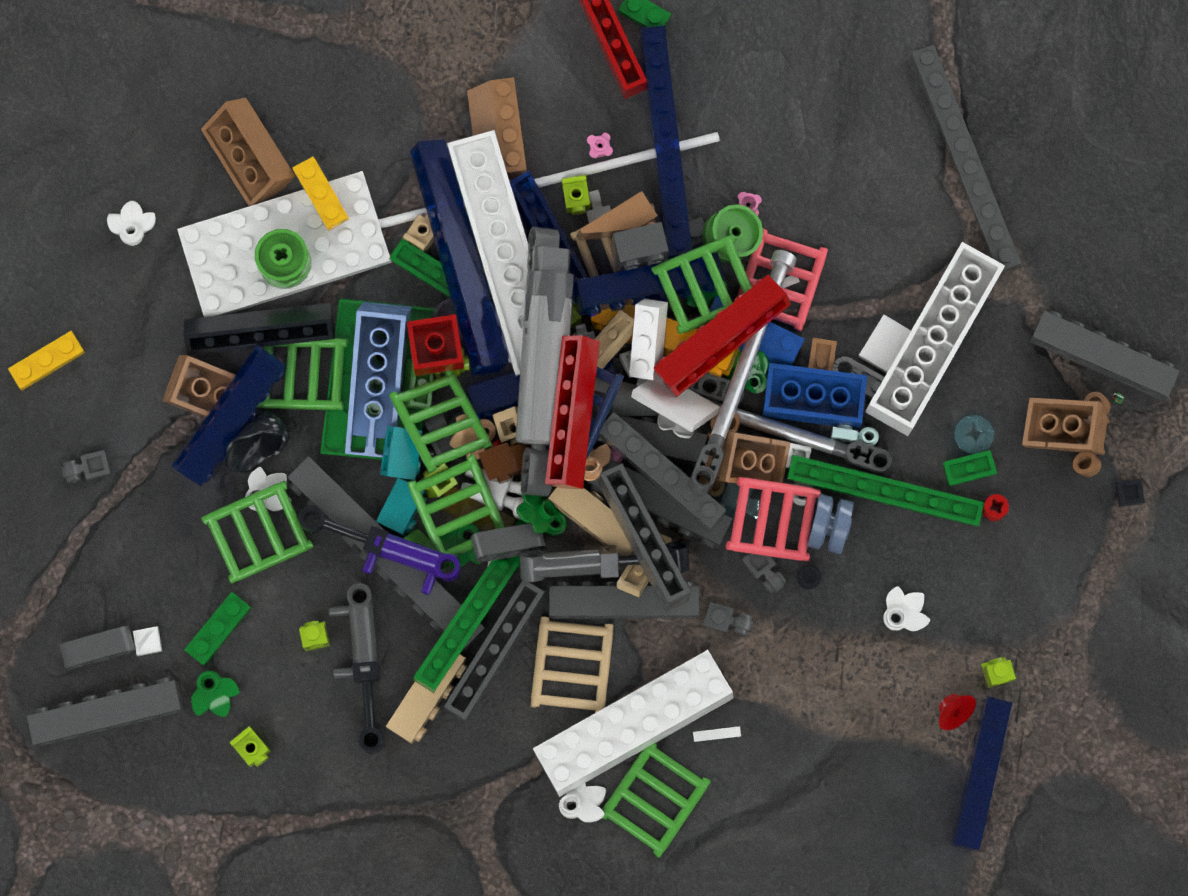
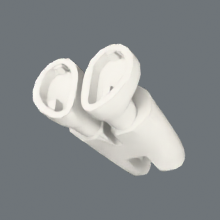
[460,469,524,520]

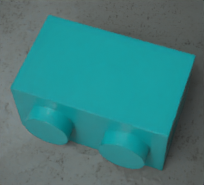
[380,426,422,480]
[376,478,428,538]

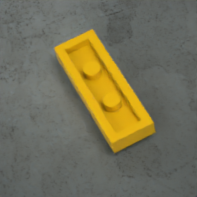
[292,156,349,231]
[8,331,85,390]

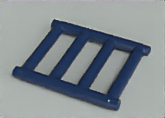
[586,366,624,459]

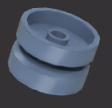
[807,494,854,555]

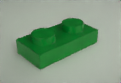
[618,0,671,36]
[942,450,997,487]

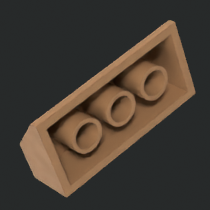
[467,77,527,180]
[201,98,296,206]

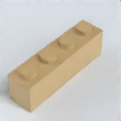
[547,484,633,556]
[386,655,468,745]

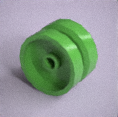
[702,204,763,263]
[255,229,312,289]

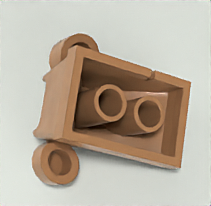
[1022,392,1110,477]
[699,411,791,497]

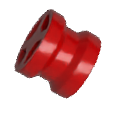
[982,494,1009,521]

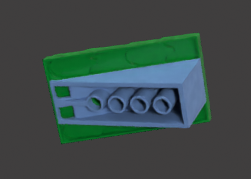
[320,298,437,461]

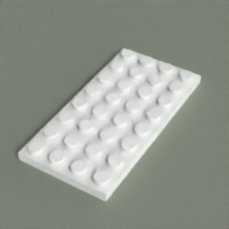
[177,171,392,317]

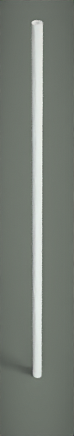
[378,132,720,229]

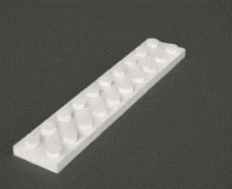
[447,130,528,376]

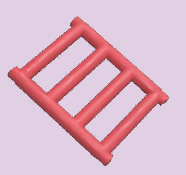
[737,228,828,332]
[726,477,821,561]

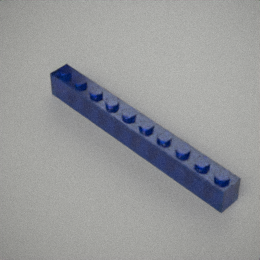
[641,25,692,263]
[410,139,509,375]

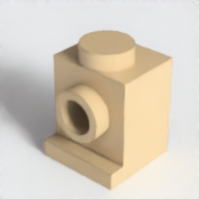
[403,214,440,253]
[493,406,520,445]

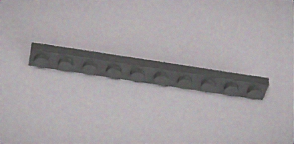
[911,45,1021,272]

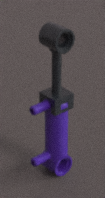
[299,505,461,595]

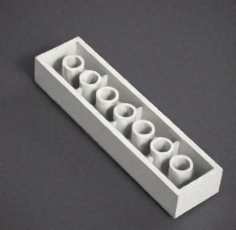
[865,242,1005,436]
[533,650,733,797]

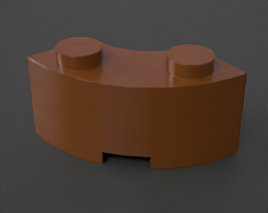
[479,443,531,484]

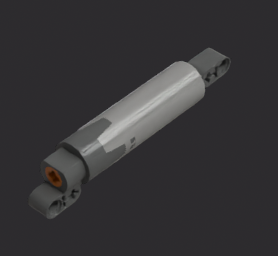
[516,227,574,497]

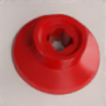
[939,694,976,731]

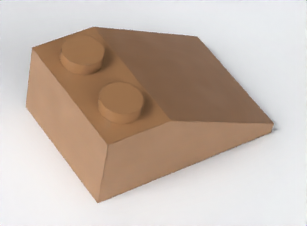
[577,191,657,240]
[162,355,254,428]

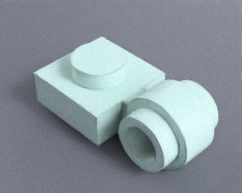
[830,424,879,446]

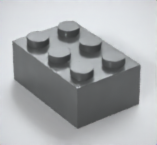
[610,222,669,276]

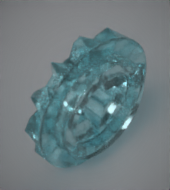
[954,414,994,454]

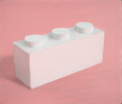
[629,299,668,380]

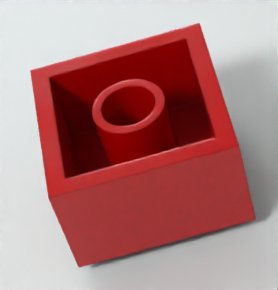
[407,314,464,376]

